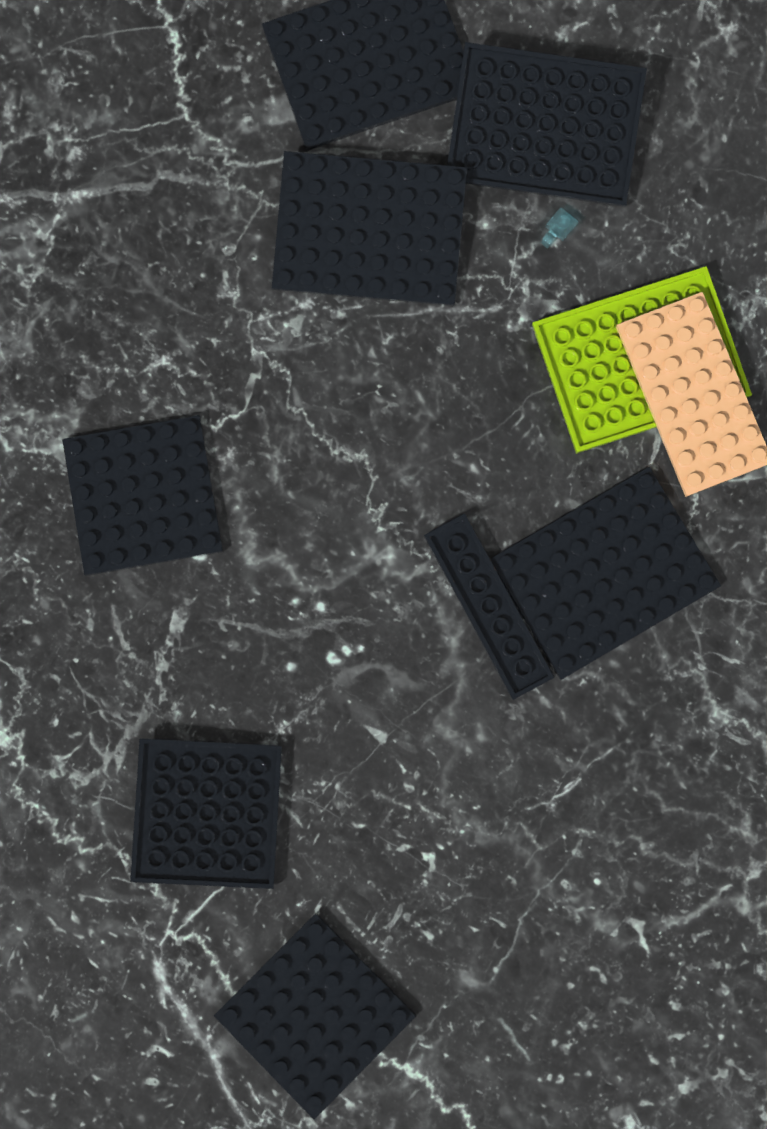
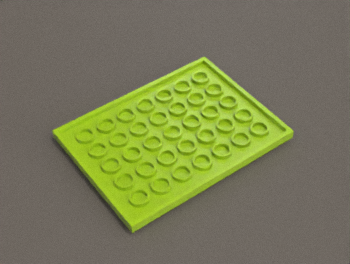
[532,266,752,454]

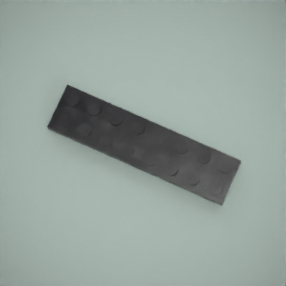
[424,514,554,700]

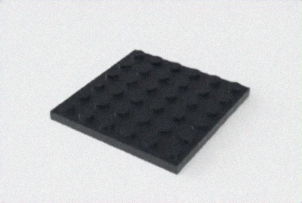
[62,415,223,576]
[130,738,282,889]
[214,913,416,1120]

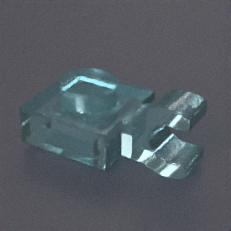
[541,208,578,249]

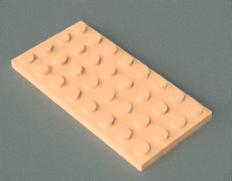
[616,292,767,497]

